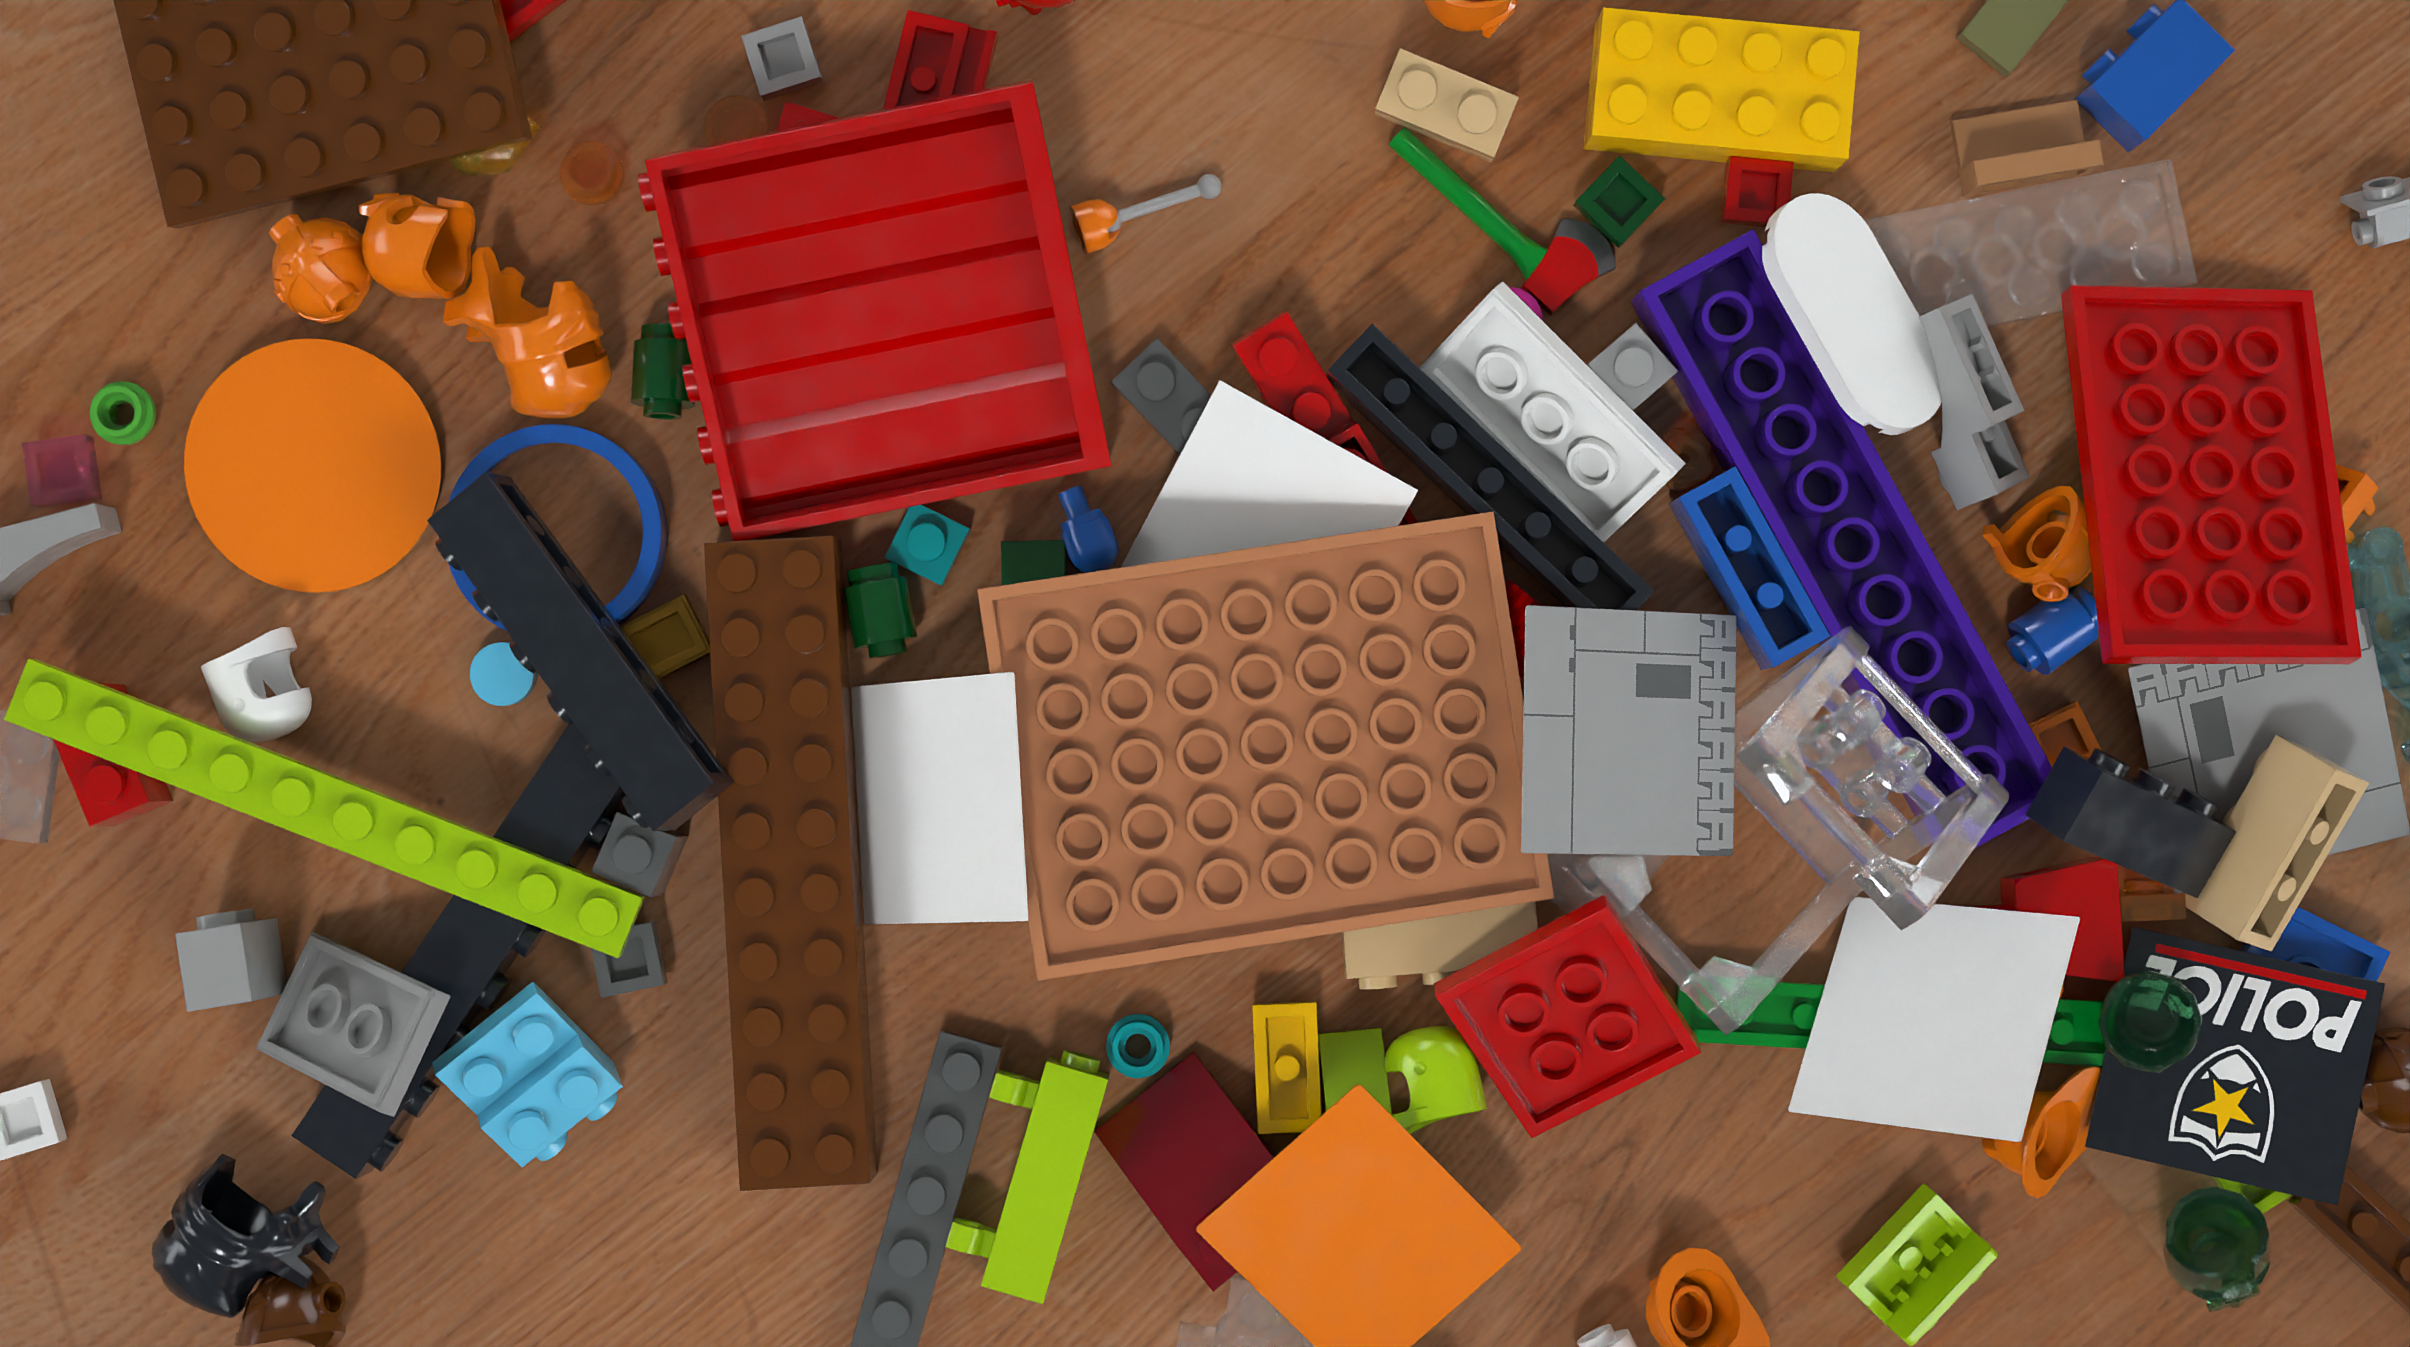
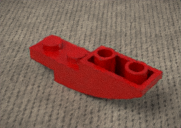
[1230,311,1418,526]

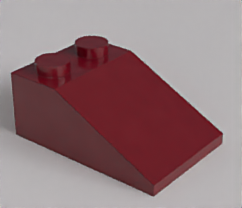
[1094,1051,1277,1292]

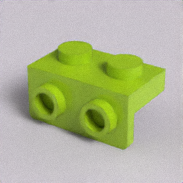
[1836,1183,1998,1346]

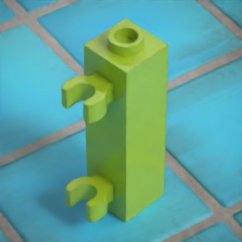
[945,1050,1110,1304]

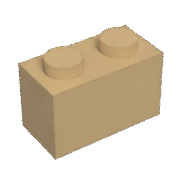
[1375,48,1519,163]

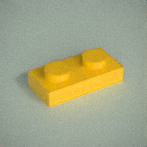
[1252,1001,1322,1134]

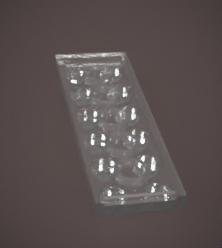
[1864,159,2197,327]

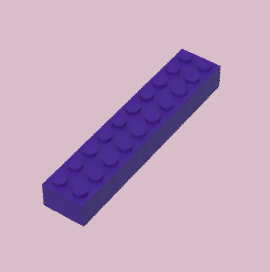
[1631,229,2052,859]

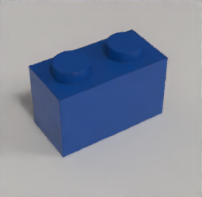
[2074,0,2235,152]

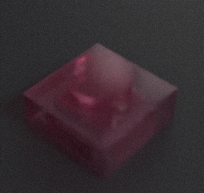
[22,434,102,508]

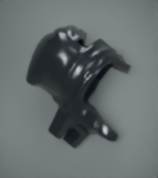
[152,1154,339,1318]

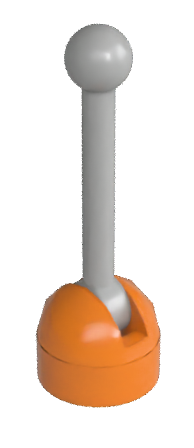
[1070,174,1222,254]

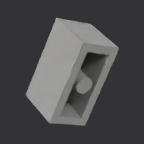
[175,908,287,1012]

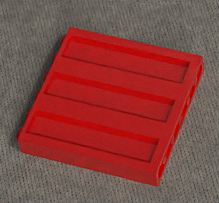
[638,79,1111,541]

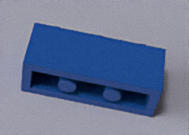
[1669,466,1830,670]

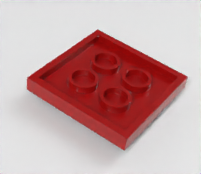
[1434,894,1701,1139]

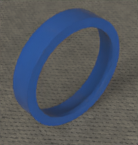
[448,424,668,631]

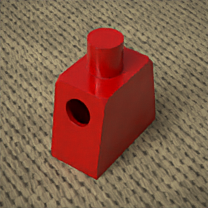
[1969,856,2125,981]

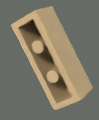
[2180,735,2369,952]
[1341,901,1538,989]

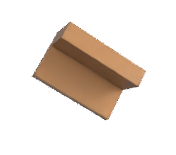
[1950,100,2104,197]

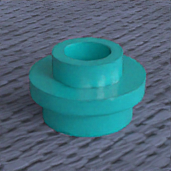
[1106,1014,1170,1078]

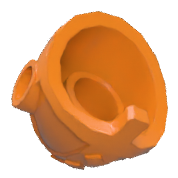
[269,214,373,324]
[1982,485,2092,602]

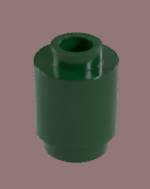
[631,323,695,420]
[843,562,918,659]

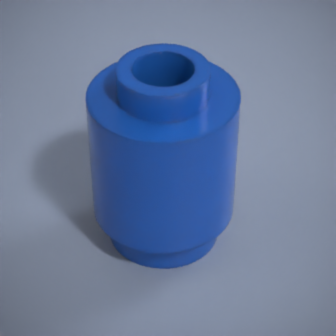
[2006,585,2099,675]

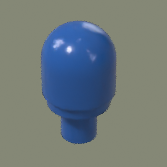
[1058,485,1119,573]

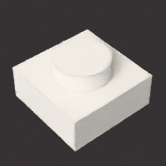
[0,1079,68,1161]

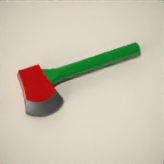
[1388,127,1616,316]

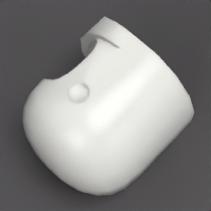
[201,627,312,743]

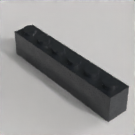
[1326,323,1654,611]
[427,472,734,831]

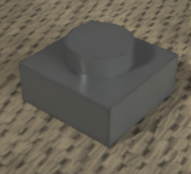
[591,921,668,998]

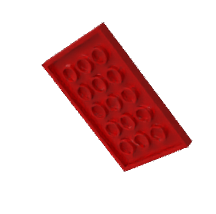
[2061,285,2362,665]

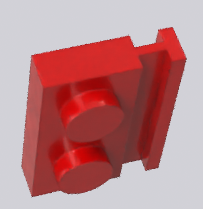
[883,10,998,109]

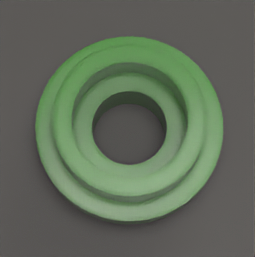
[90,381,156,445]

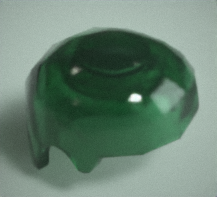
[2097,970,2202,1072]

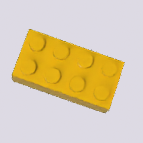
[1583,7,1860,173]

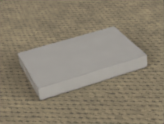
[256,932,451,1117]

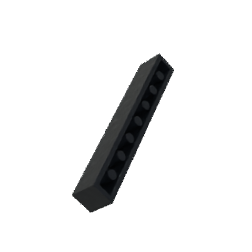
[291,724,625,1179]

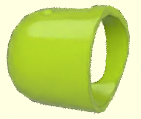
[1385,1025,1487,1134]

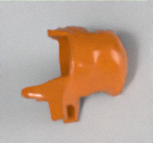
[443,246,612,418]

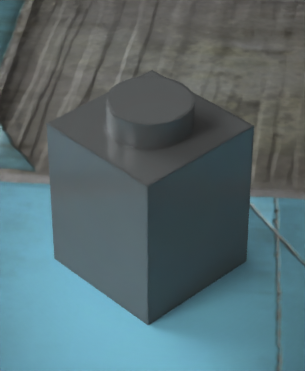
[591,812,688,897]

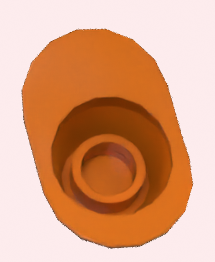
[1982,1066,2102,1199]
[1645,1248,1770,1347]

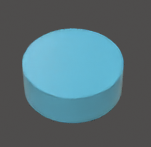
[470,642,538,706]

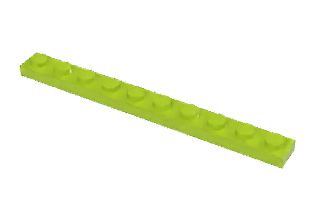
[4,659,645,958]

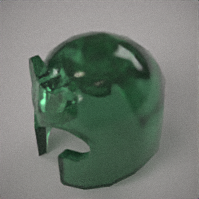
[2162,1187,2271,1312]

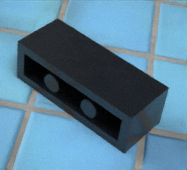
[2025,746,2237,898]

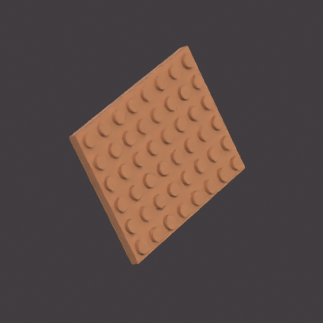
[977,511,1554,981]

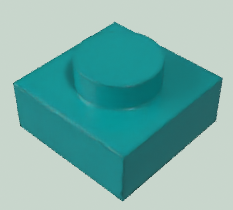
[884,505,971,587]

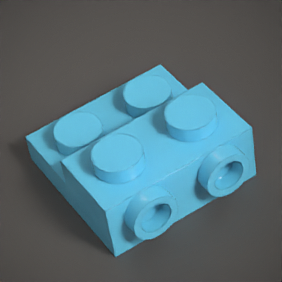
[432,982,623,1167]

